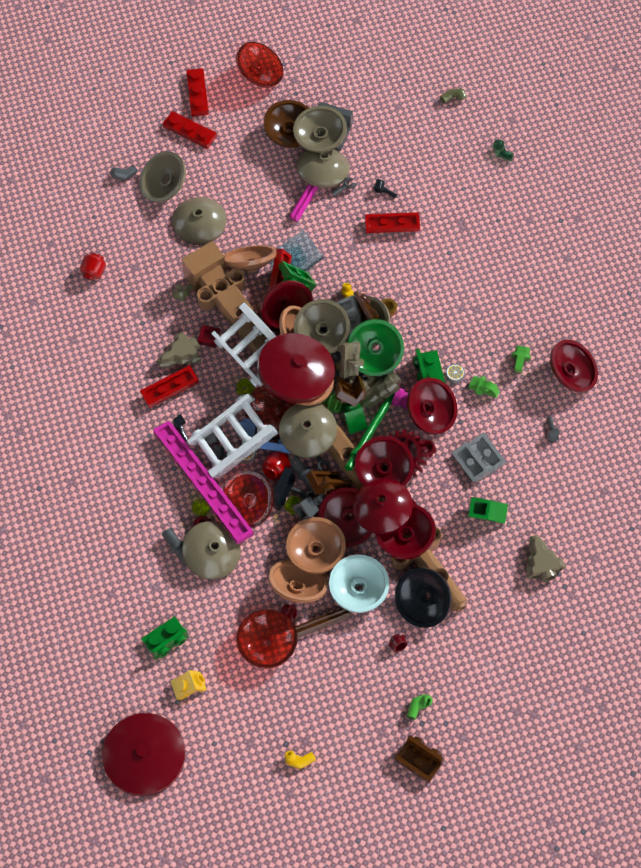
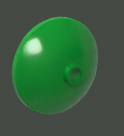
[348,319,404,376]

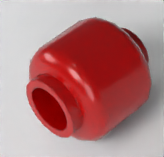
[79,252,106,281]
[262,451,291,480]

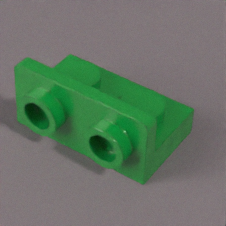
[278,261,317,292]
[412,349,445,383]
[141,616,189,660]

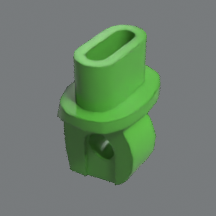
[511,345,531,373]
[469,376,500,398]
[322,393,343,413]

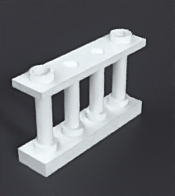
[211,302,276,390]
[187,394,279,479]

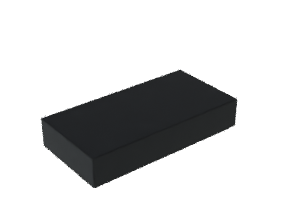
[269,467,296,511]

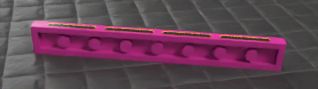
[153,421,254,545]

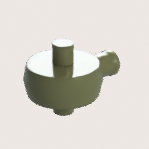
[172,284,193,301]

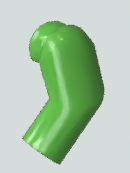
[406,694,433,720]

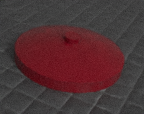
[257,333,335,403]
[102,713,186,797]

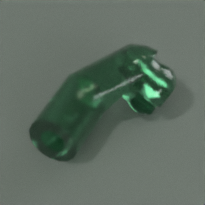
[493,139,514,162]

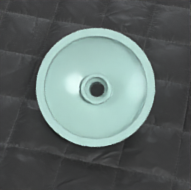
[329,555,389,613]

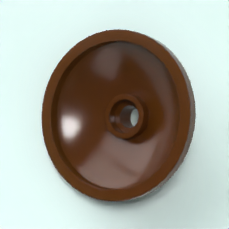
[263,100,309,148]

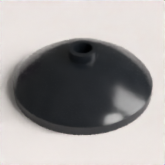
[395,567,452,628]

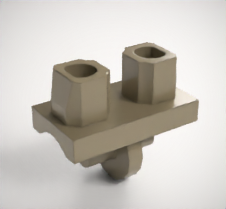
[337,341,364,379]

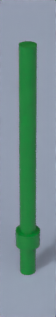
[345,393,395,471]

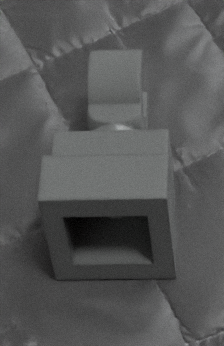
[292,494,326,521]

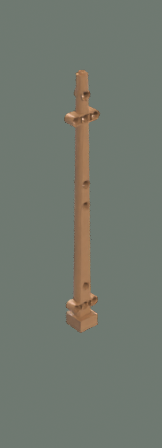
[181,241,468,613]

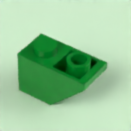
[339,402,368,434]
[466,497,508,524]

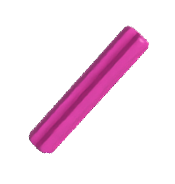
[290,184,318,222]

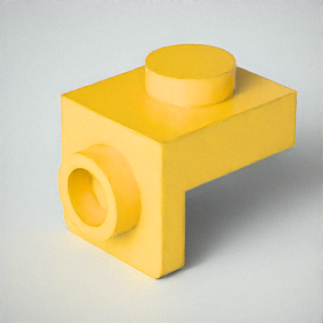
[170,670,206,700]

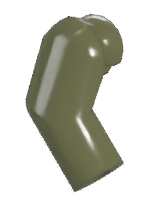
[440,88,467,104]

